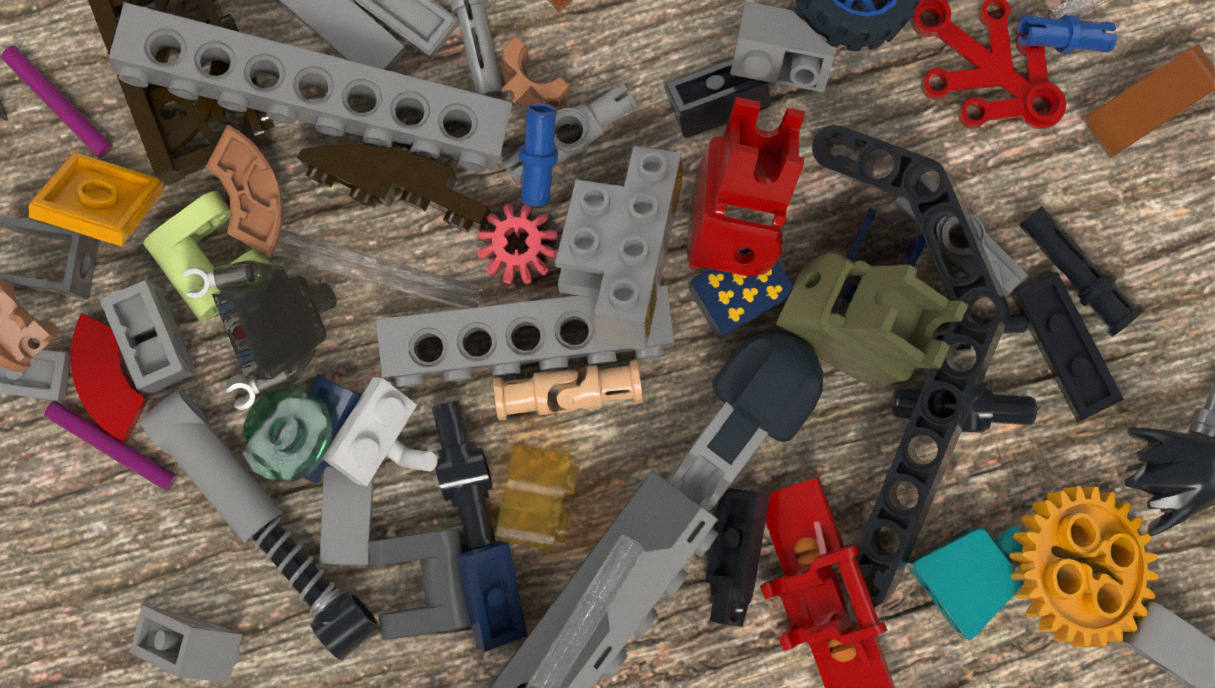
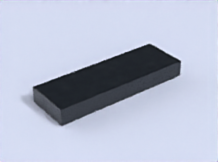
[1011,271,1124,422]

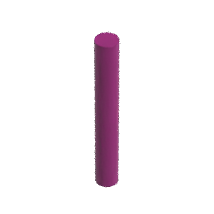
[1,46,113,158]
[44,401,177,492]

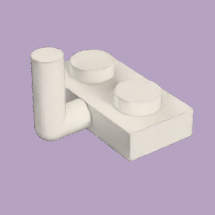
[322,377,437,486]

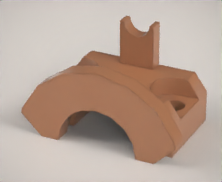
[501,35,570,111]
[0,277,61,373]

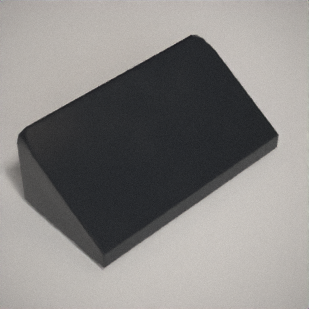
[664,59,771,138]

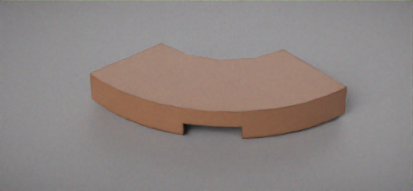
[205,125,283,256]

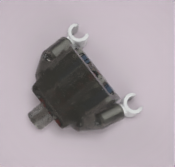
[182,260,337,410]

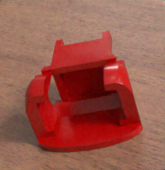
[687,97,804,276]

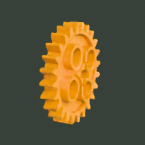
[1010,486,1159,647]

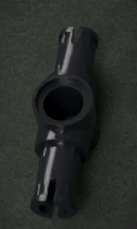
[432,400,496,549]

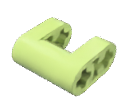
[143,191,274,322]

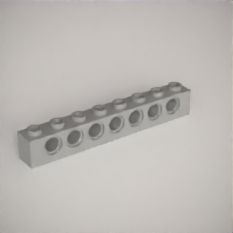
[109,2,512,172]

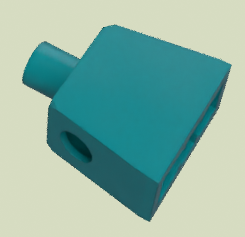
[906,525,1024,641]

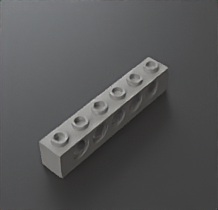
[376,285,674,388]

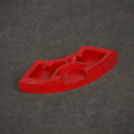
[70,313,149,442]

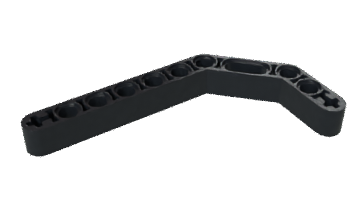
[812,125,1009,608]

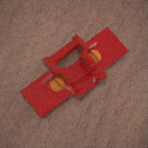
[760,476,895,688]

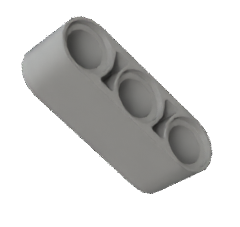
[1122,601,1215,688]

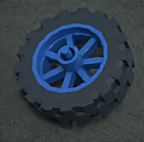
[795,0,920,51]

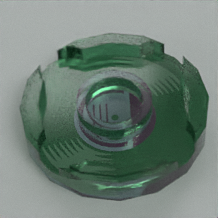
[242,385,333,482]

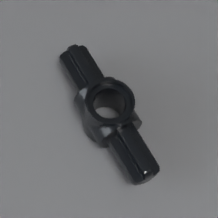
[891,383,1037,433]

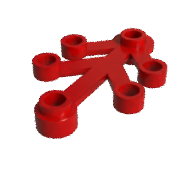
[910,0,1066,129]

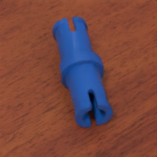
[1017,14,1117,54]
[519,103,558,206]

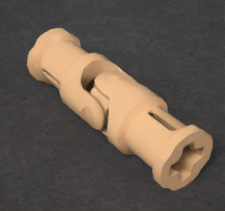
[493,360,643,421]

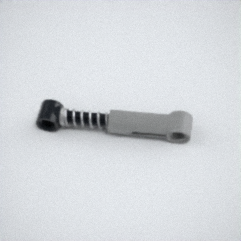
[139,388,380,661]

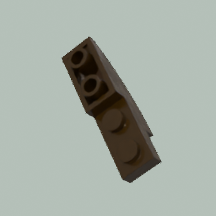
[297,144,490,233]

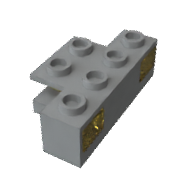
[555,146,684,351]

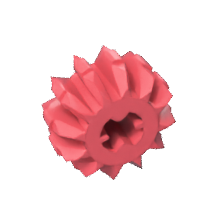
[477,204,558,285]

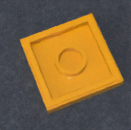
[29,152,163,247]

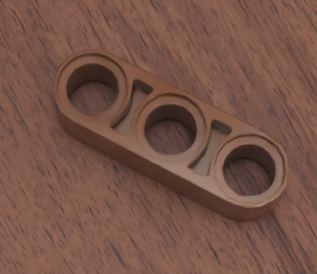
[1083,44,1215,159]

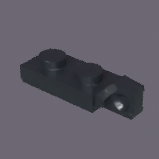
[705,488,770,627]

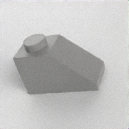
[130,605,242,683]

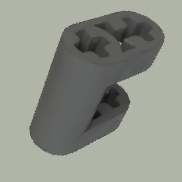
[368,528,472,640]

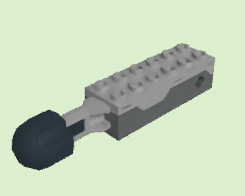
[489,331,823,688]

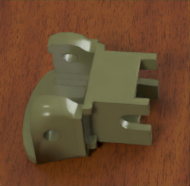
[776,252,968,388]

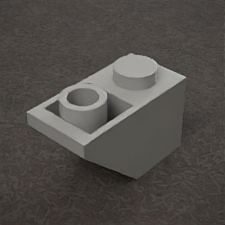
[730,1,835,93]

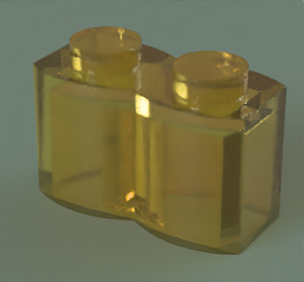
[495,443,580,551]

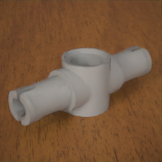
[501,82,637,186]

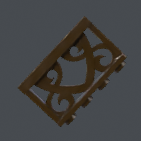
[88,0,275,185]

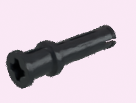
[1019,205,1145,337]

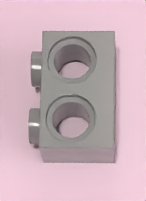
[100,280,197,393]

